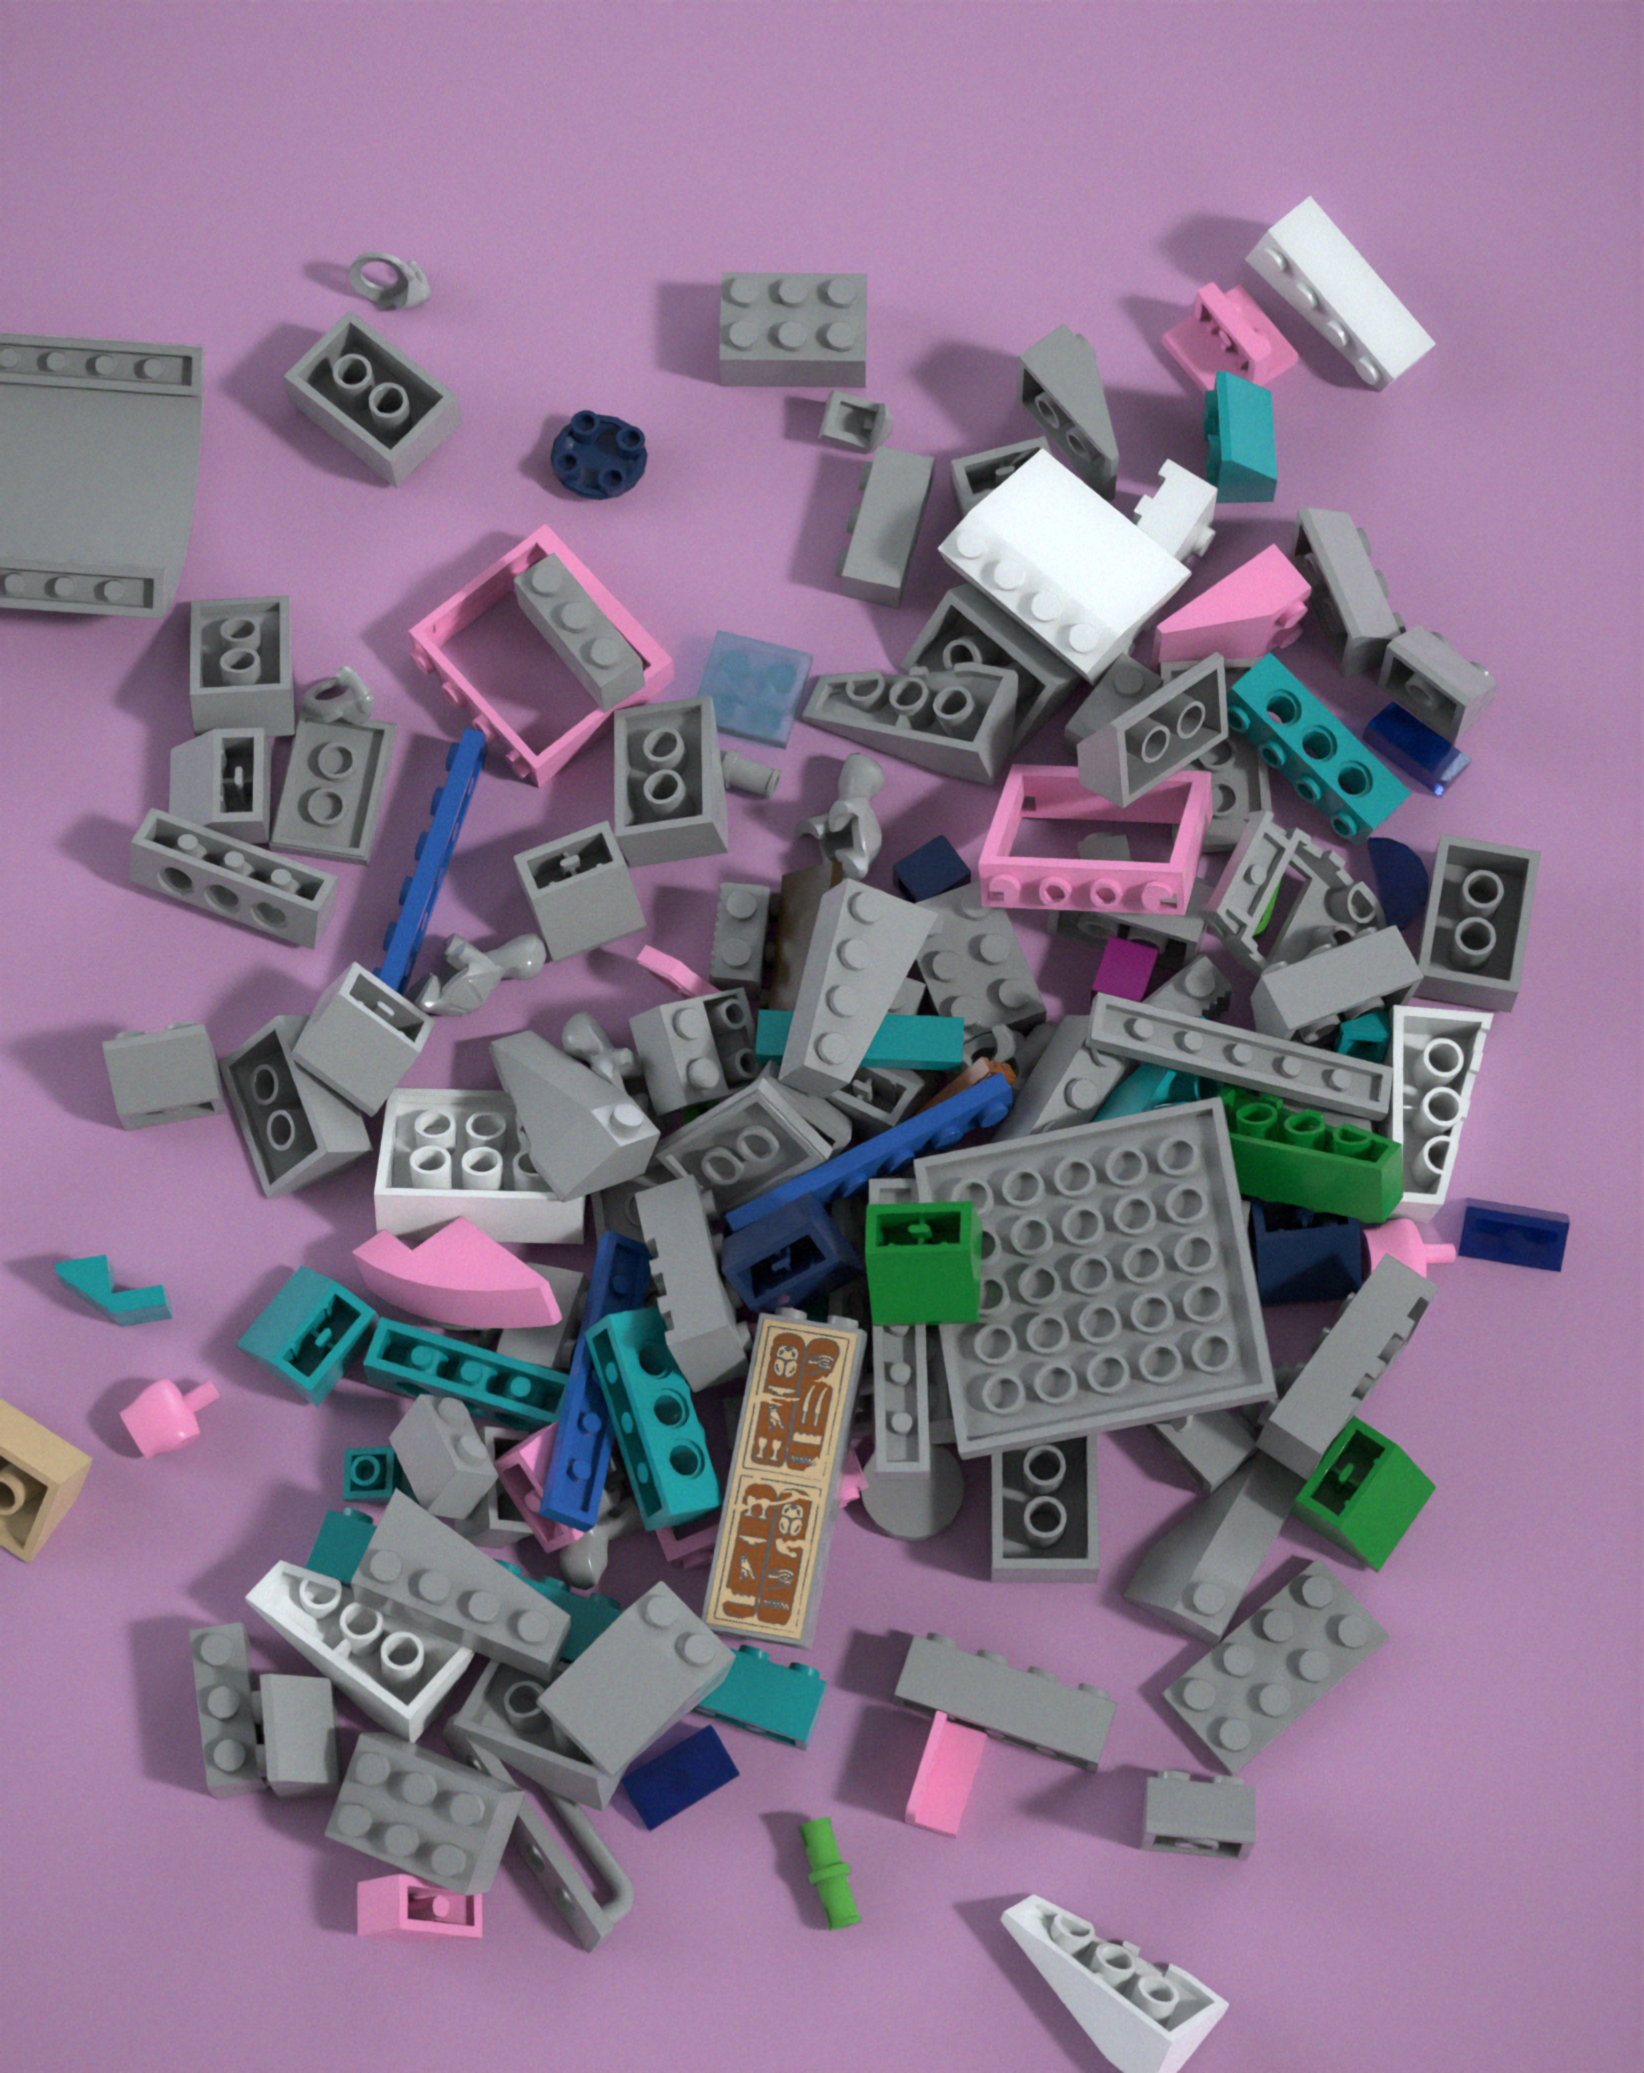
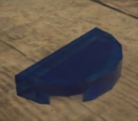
[1367,837,1428,932]

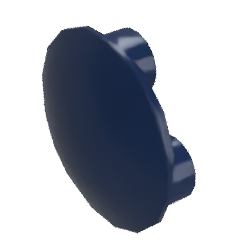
[550,410,648,501]

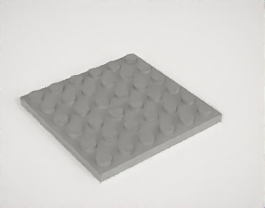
[913,1096,1278,1460]

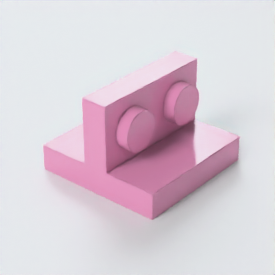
[1162,281,1298,395]

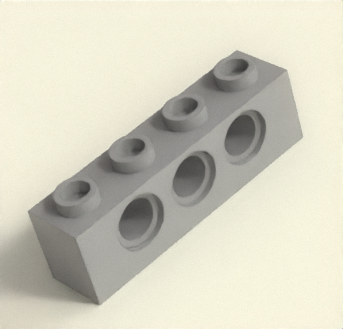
[128,808,338,950]

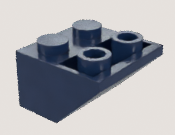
[722,1190,867,1315]
[1247,1195,1362,1308]

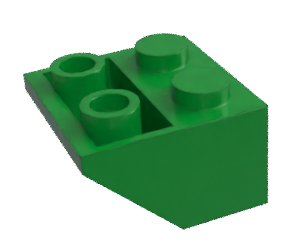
[865,1201,982,1327]
[1290,1415,1436,1573]

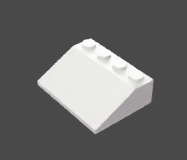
[938,448,1192,687]
[374,1088,587,1244]

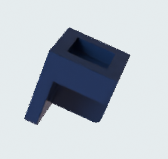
[893,835,971,904]

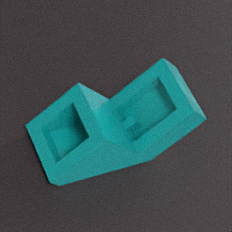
[55,1254,173,1327]

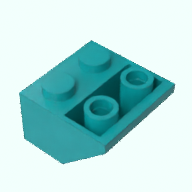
[1202,371,1277,503]
[235,1265,380,1408]

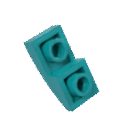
[342,1446,420,1505]

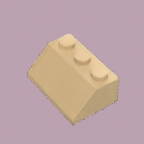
[0,1398,93,1563]

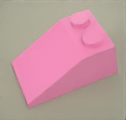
[1151,544,1312,673]

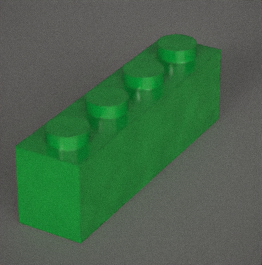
[1216,1083,1403,1224]

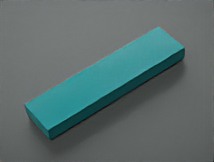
[755,1010,965,1071]

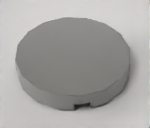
[860,1444,965,1542]

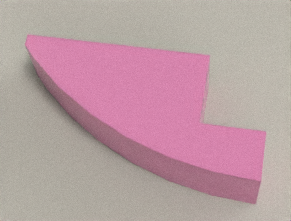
[352,1216,563,1329]

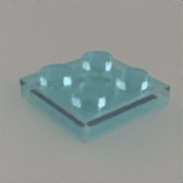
[697,630,813,750]

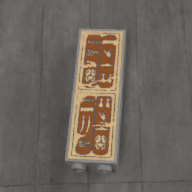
[701,1307,870,1651]

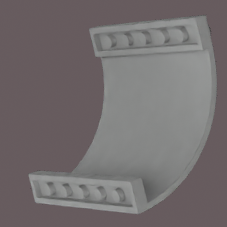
[0,331,206,619]

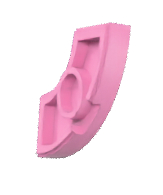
[637,945,758,1033]

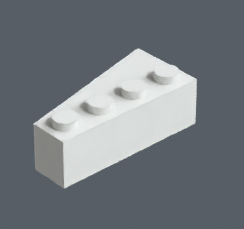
[1245,196,1436,392]
[1101,459,1218,678]
[1378,1005,1494,1223]

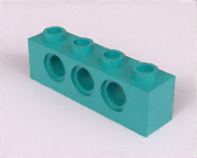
[1226,652,1412,848]
[584,1306,724,1531]
[363,1317,569,1434]

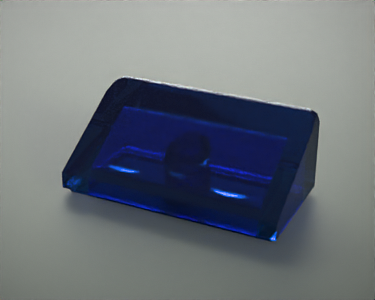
[1362,701,1472,798]
[1458,1198,1570,1272]
[620,1725,740,1832]

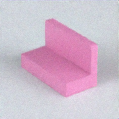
[905,1710,988,1839]

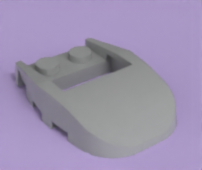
[1198,809,1387,978]

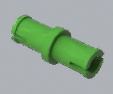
[797,1817,862,1932]

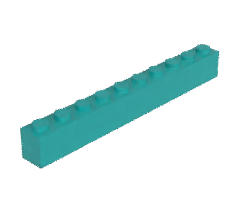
[305,1508,827,1751]

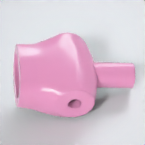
[1360,1218,1456,1283]
[119,1379,221,1460]

